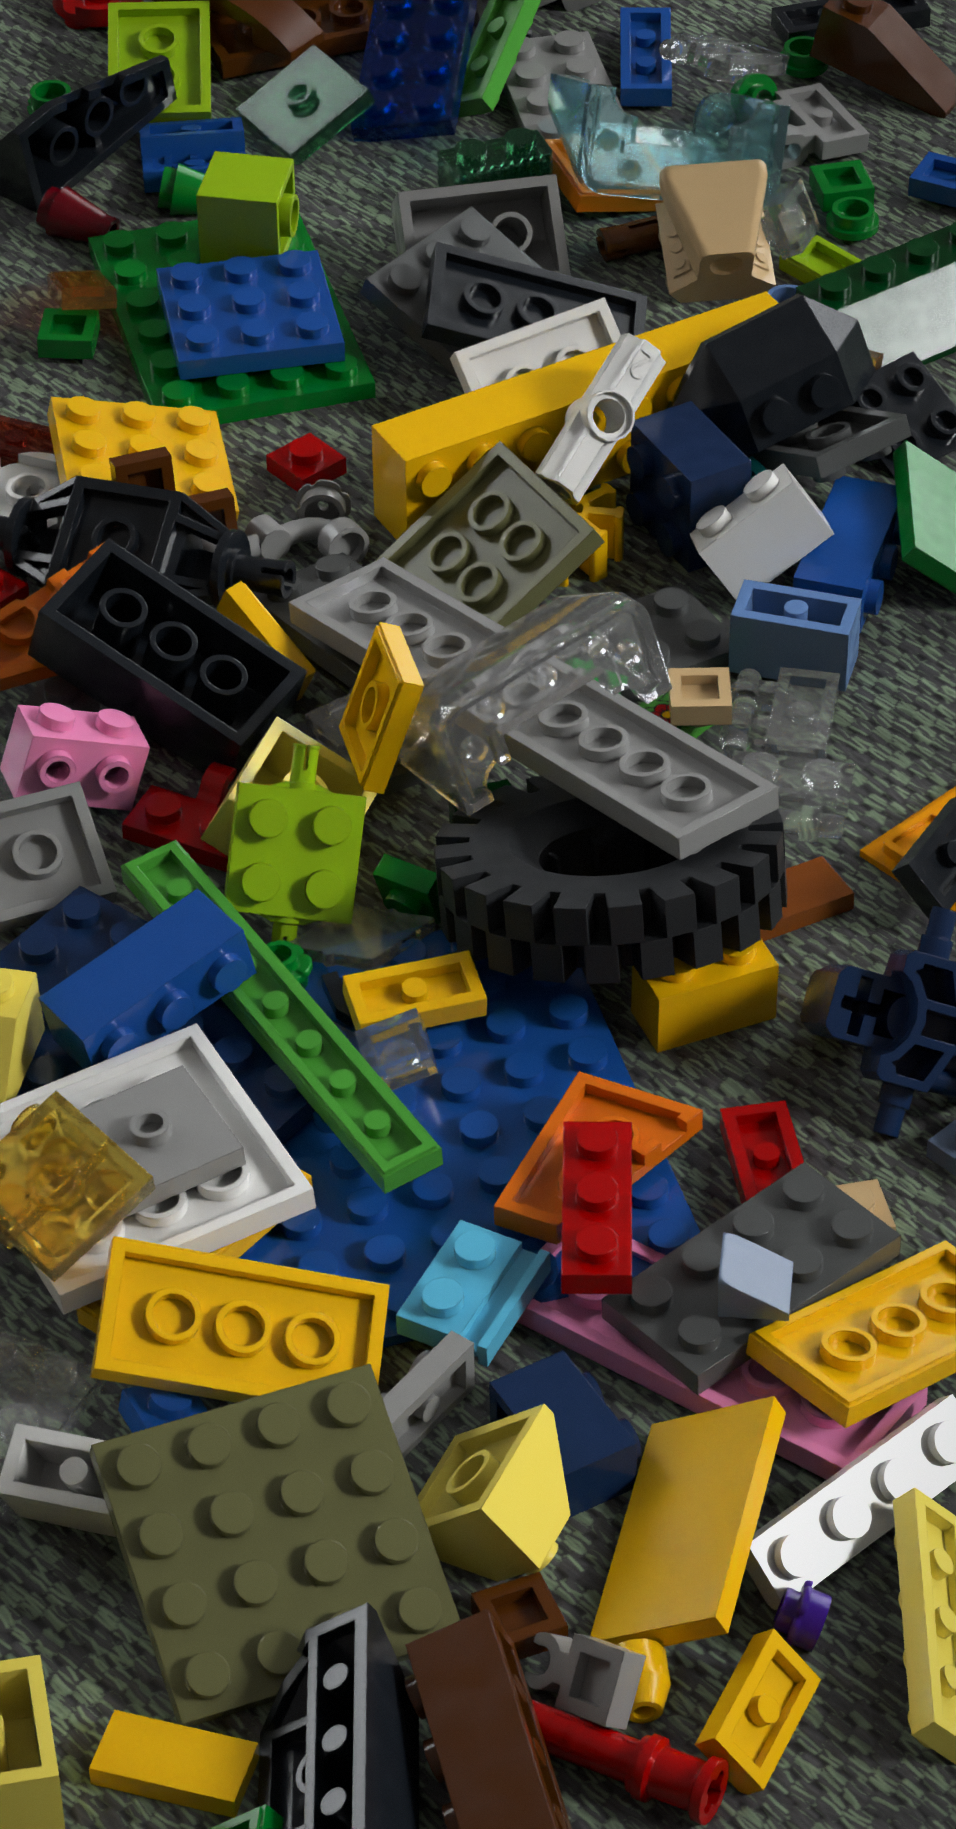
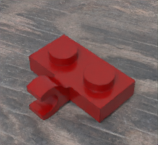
[122,762,237,872]

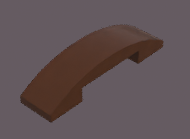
[151,0,324,62]

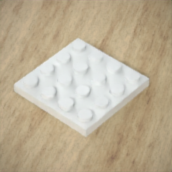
[0,1023,316,1315]

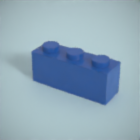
[793,476,901,633]
[38,888,257,1069]

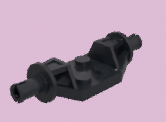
[0,476,296,608]

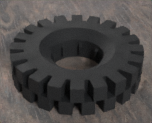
[433,775,787,984]

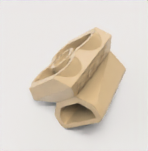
[655,159,776,303]

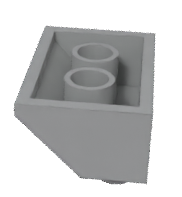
[391,174,571,276]

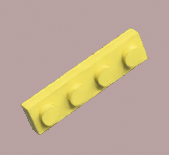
[893,1487,956,1765]

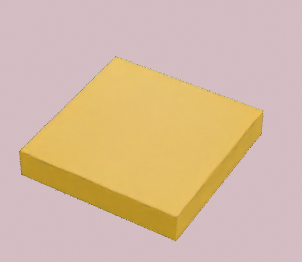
[339,622,424,794]

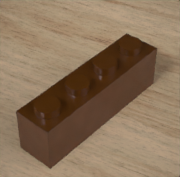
[404,1609,572,1829]

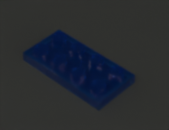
[350,0,478,142]

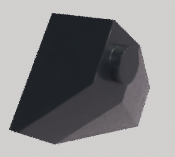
[0,55,177,213]

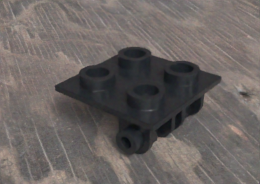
[850,351,956,479]

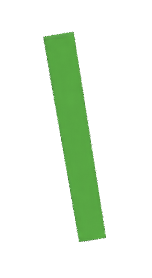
[120,840,443,1194]

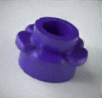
[771,1580,832,1652]

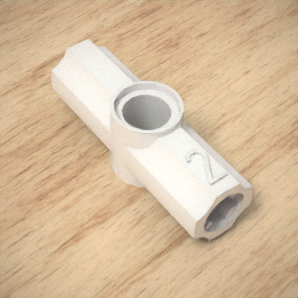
[535,333,666,505]

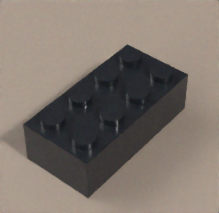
[27,538,307,783]

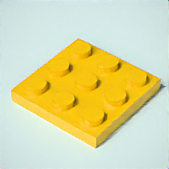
[47,396,239,519]

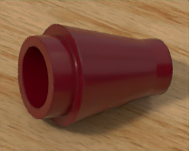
[36,186,120,243]

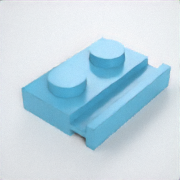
[396,1220,551,1367]

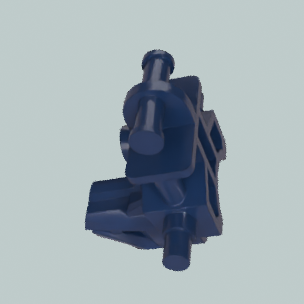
[800,906,956,1138]

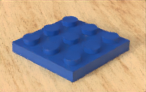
[156,250,345,380]

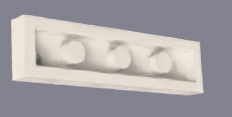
[746,1394,956,1610]

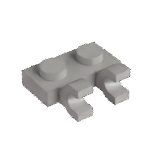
[747,83,870,170]

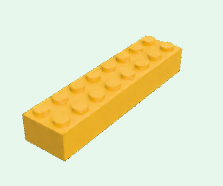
[371,291,779,540]

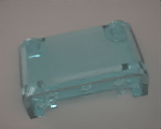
[548,73,790,207]

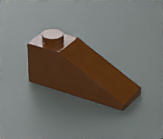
[809,0,956,119]

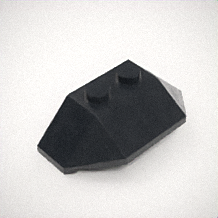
[666,294,876,455]
[258,1602,419,1829]

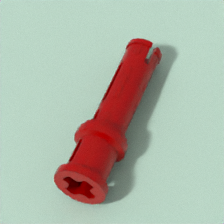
[532,1700,729,1826]

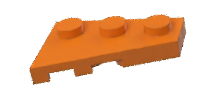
[494,1071,703,1245]

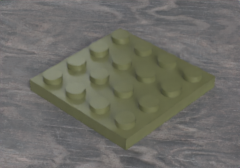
[89,1364,460,1727]

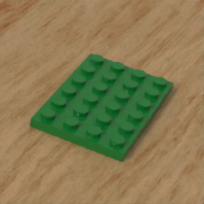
[88,214,376,424]

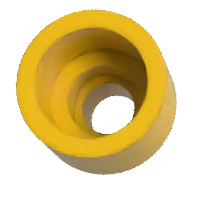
[617,1638,671,1723]

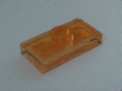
[47,270,117,310]

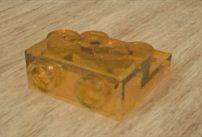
[0,1090,156,1282]

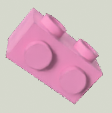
[0,703,150,811]

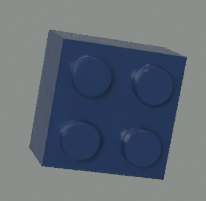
[626,401,751,573]

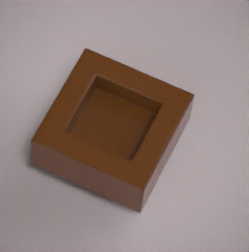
[471,1572,568,1660]

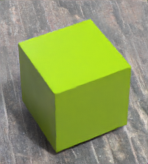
[196,151,299,263]

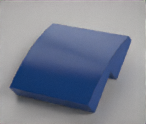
[139,117,246,193]

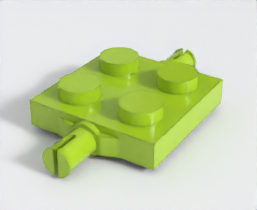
[224,743,367,944]

